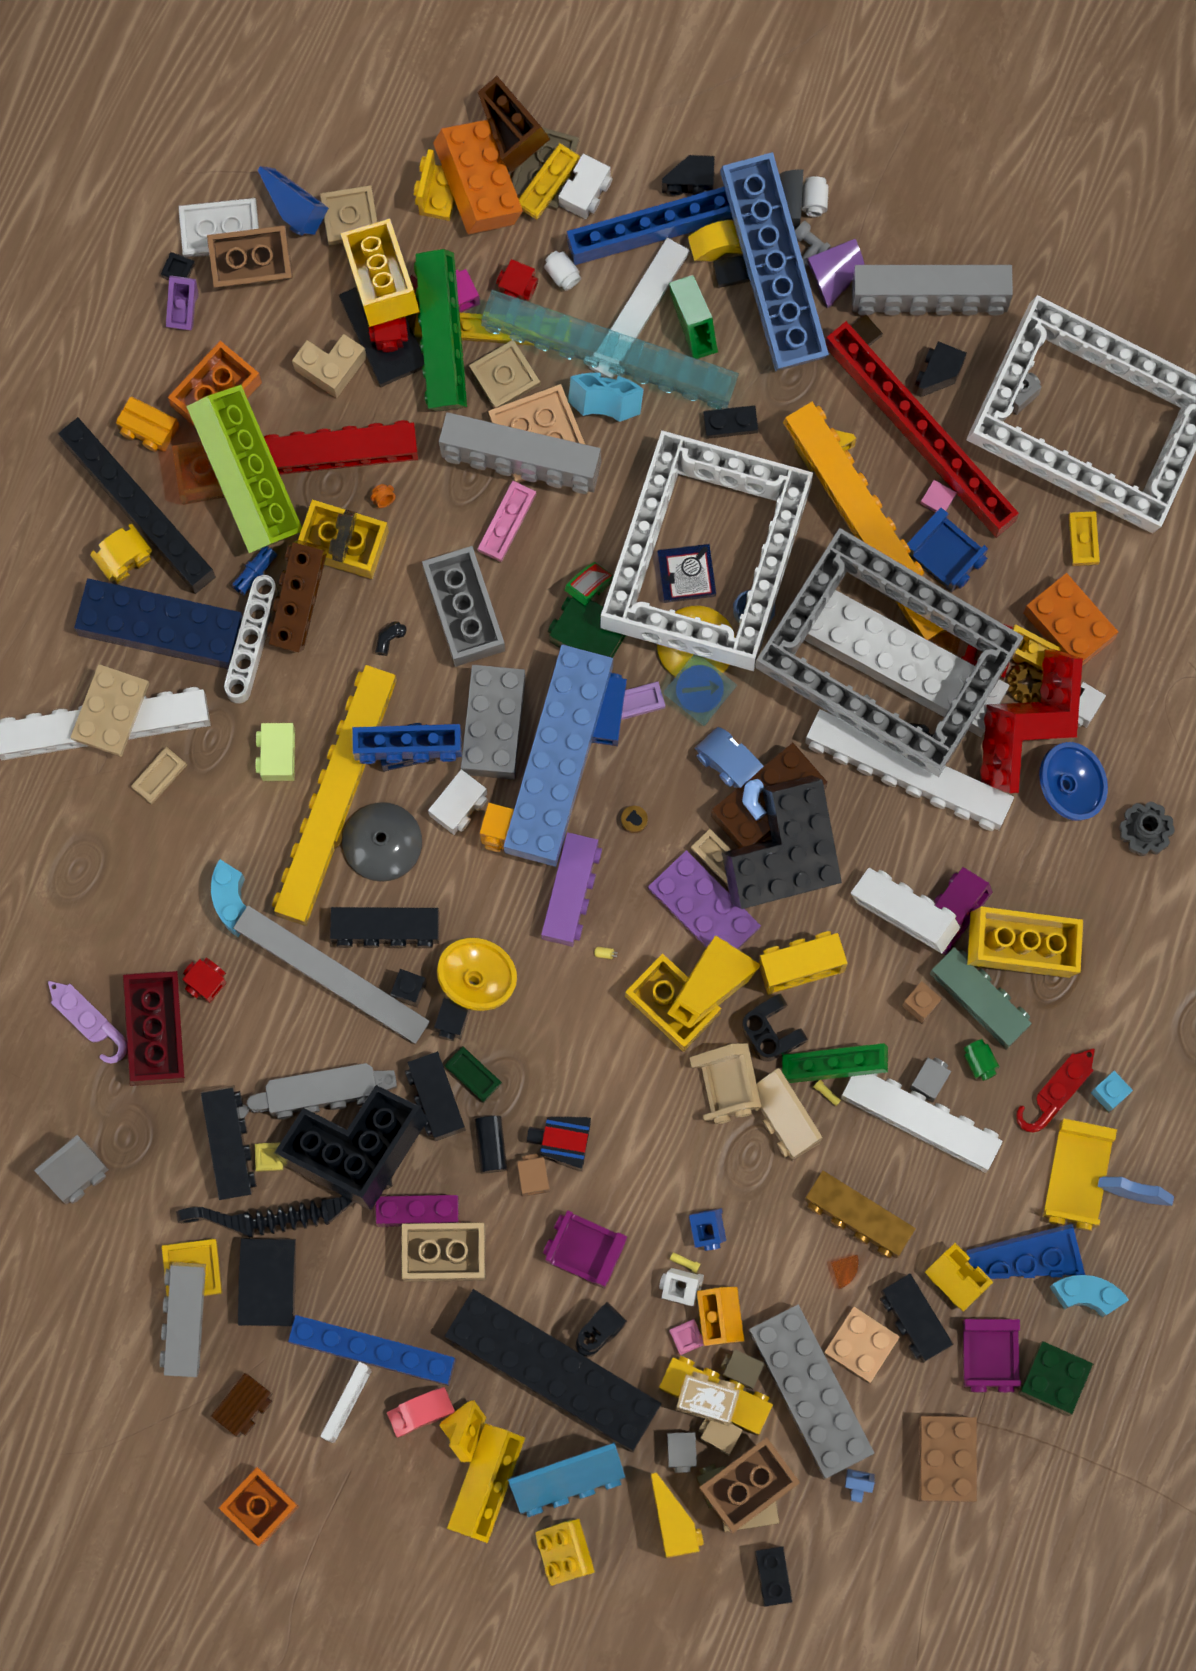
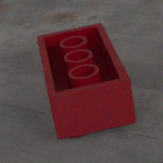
[123,971,185,1086]

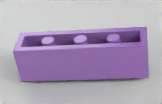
[541,832,602,947]

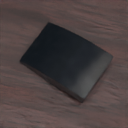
[238,1238,296,1326]

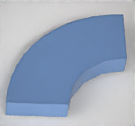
[1098,1177,1174,1206]

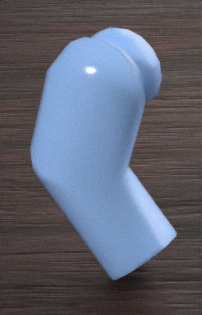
[742,779,767,821]

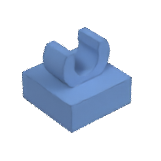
[845,1469,875,1503]

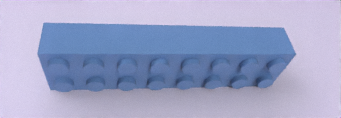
[720,152,829,372]
[504,644,613,867]

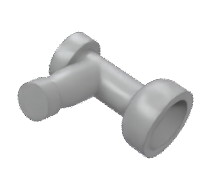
[795,221,831,268]

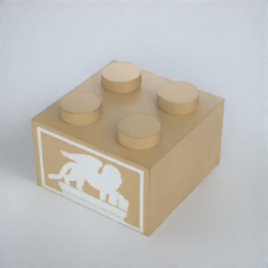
[676,1372,740,1426]

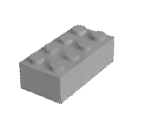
[422,546,505,667]
[461,665,526,780]

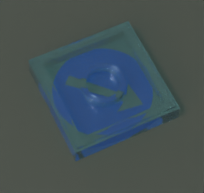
[663,654,737,726]

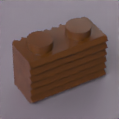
[211,1372,273,1438]

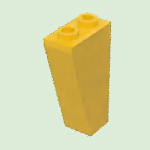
[667,935,761,1028]

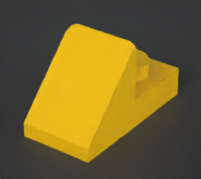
[1012,625,1062,671]
[440,1400,486,1462]

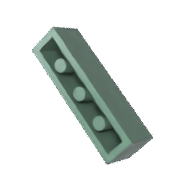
[930,947,1032,1050]

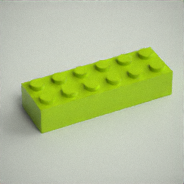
[186,385,302,553]

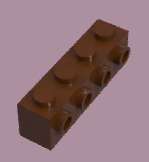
[267,540,328,653]

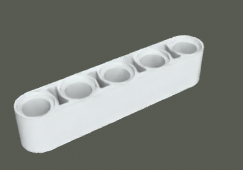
[224,575,278,704]

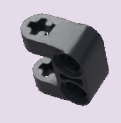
[742,993,808,1062]
[575,1302,627,1358]

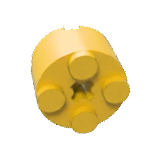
[90,524,152,584]

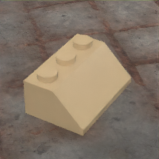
[755,1068,823,1161]

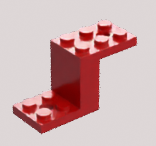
[980,649,1083,793]

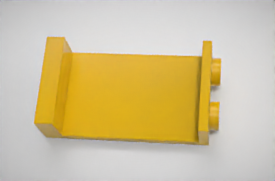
[1043,1118,1117,1231]

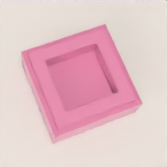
[920,480,957,513]
[669,1319,704,1356]

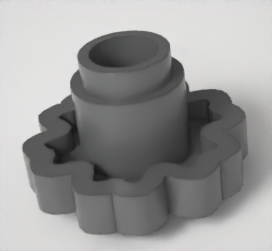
[1119,801,1175,856]

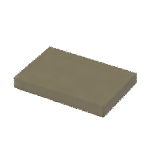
[512,127,579,211]

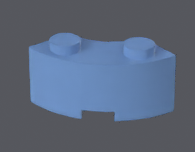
[695,727,764,788]

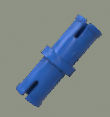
[231,546,277,595]

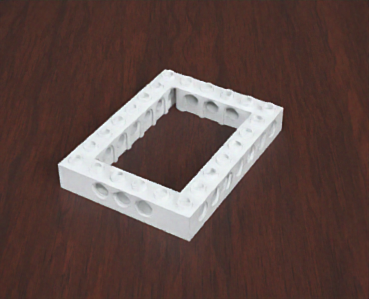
[966,295,1196,533]
[600,431,813,671]

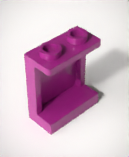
[543,1210,628,1289]
[963,1319,1021,1393]

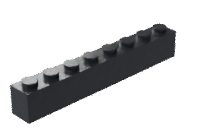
[58,417,216,594]

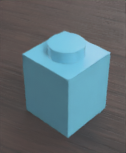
[1091,1071,1133,1113]

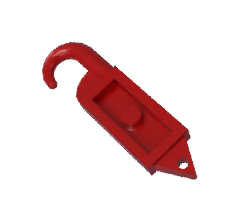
[1016,1048,1095,1133]

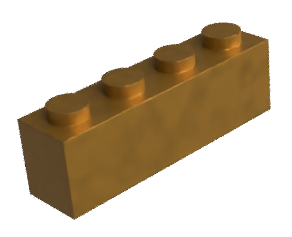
[804,1171,916,1259]

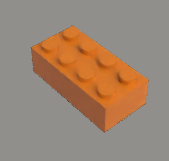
[433,120,523,234]

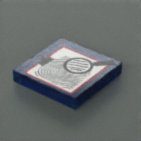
[657,544,716,603]

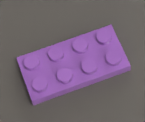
[648,850,761,949]

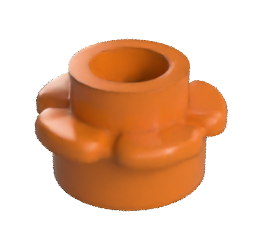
[371,484,396,508]

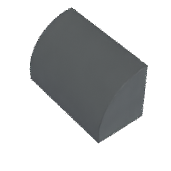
[779,169,804,229]

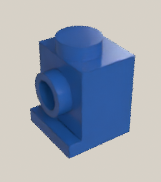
[689,1208,727,1251]

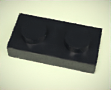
[703,405,758,439]

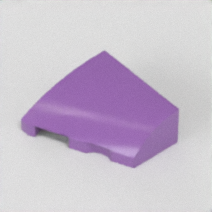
[807,239,865,308]

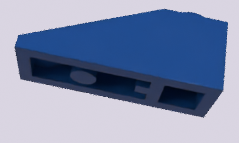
[258,166,329,236]

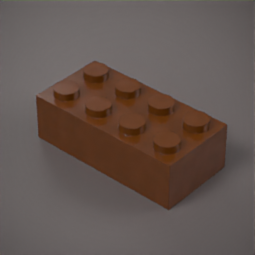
[711,743,828,848]

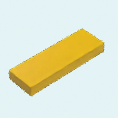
[519,143,581,220]

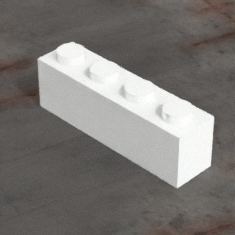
[851,868,960,953]

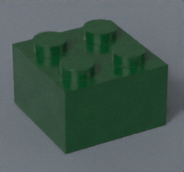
[1018,1341,1094,1416]

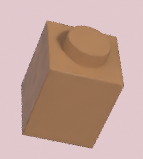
[902,981,942,1024]
[517,1154,550,1197]

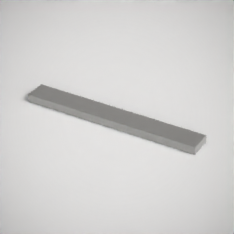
[233,906,430,1044]

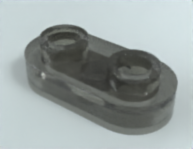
[329,510,357,563]

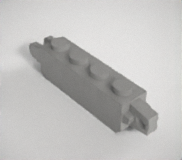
[247,1063,397,1120]

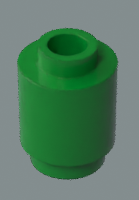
[963,1039,1000,1081]

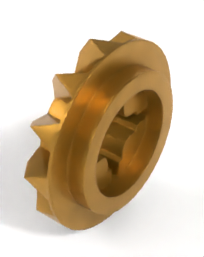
[1007,662,1043,703]

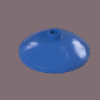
[1039,742,1108,821]

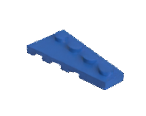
[966,1224,1085,1279]

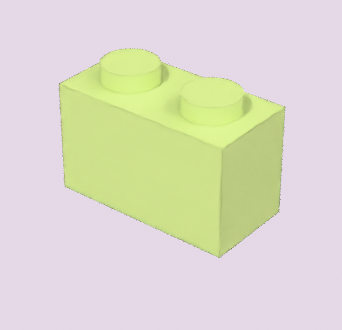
[256,723,295,781]

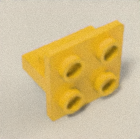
[535,1519,595,1586]

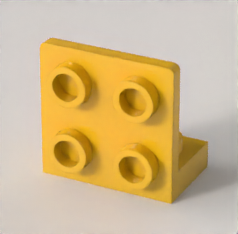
[414,149,455,221]

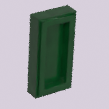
[444,1046,502,1103]

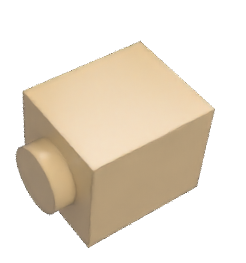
[699,1419,743,1455]

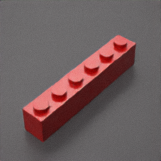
[264,420,418,475]

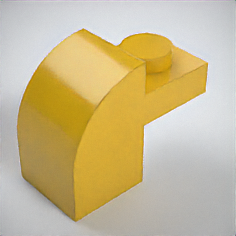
[688,220,743,261]

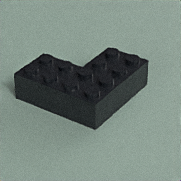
[722,775,842,909]
[274,1085,429,1210]

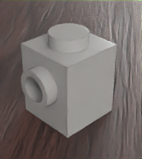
[1012,372,1042,415]

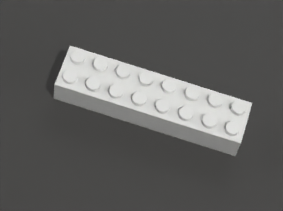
[804,590,1010,737]

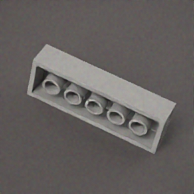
[852,265,1013,316]
[439,412,602,494]
[748,1304,875,1479]

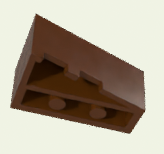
[478,76,550,173]

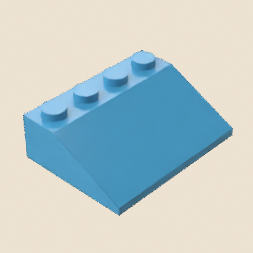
[508,1443,625,1517]

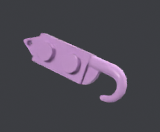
[48,981,127,1063]

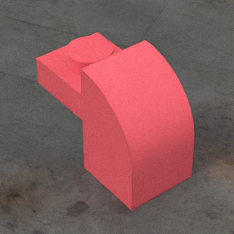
[386,1387,455,1438]

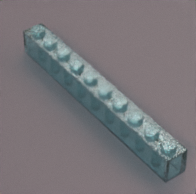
[481,290,739,409]

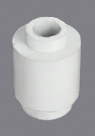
[802,176,828,217]
[544,251,581,291]

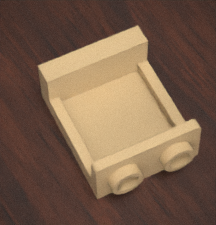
[690,1044,761,1124]

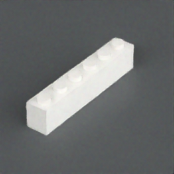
[841,1074,1003,1173]

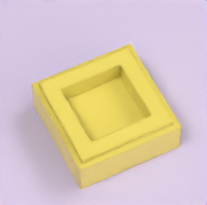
[255,1143,284,1172]

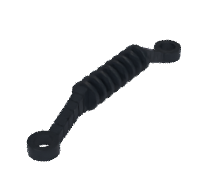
[176,1178,393,1238]

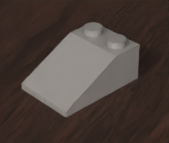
[34,1135,109,1204]

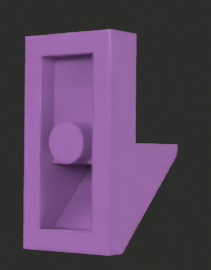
[166,276,199,330]

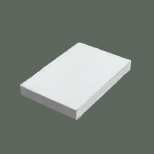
[179,198,259,257]
[320,1362,372,1443]

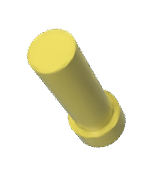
[813,1080,841,1106]
[670,1252,701,1273]

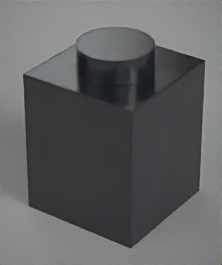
[391,969,427,1008]
[434,997,471,1041]

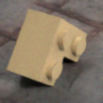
[292,334,367,399]

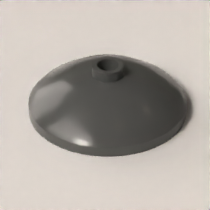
[342,802,422,882]

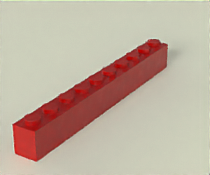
[826,321,1019,538]

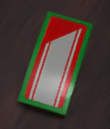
[564,562,614,606]

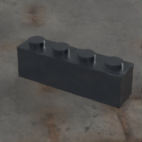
[330,907,440,948]
[201,1085,257,1200]

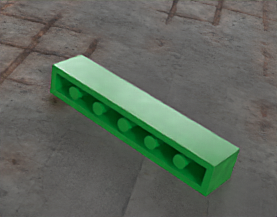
[414,249,467,412]

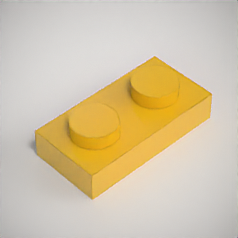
[1069,511,1100,566]

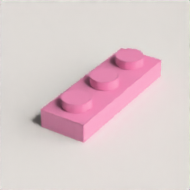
[478,481,536,563]

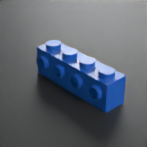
[352,724,462,764]

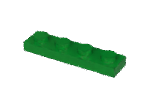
[782,1043,888,1083]

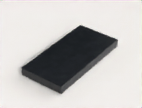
[338,287,424,387]

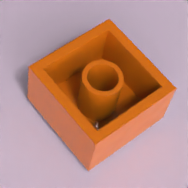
[219,1467,299,1547]

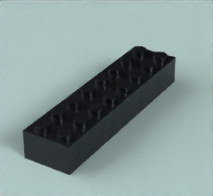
[445,1289,662,1452]

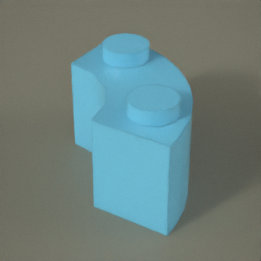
[568,373,644,422]
[211,859,246,937]
[1049,1275,1129,1318]

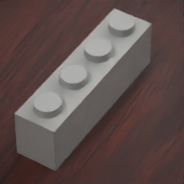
[160,1262,206,1377]

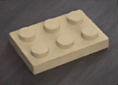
[70,664,150,757]

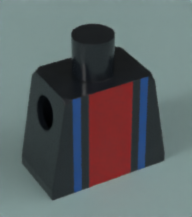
[527,1117,591,1172]

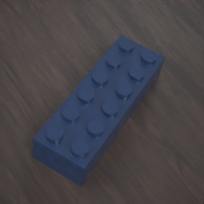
[74,578,243,669]

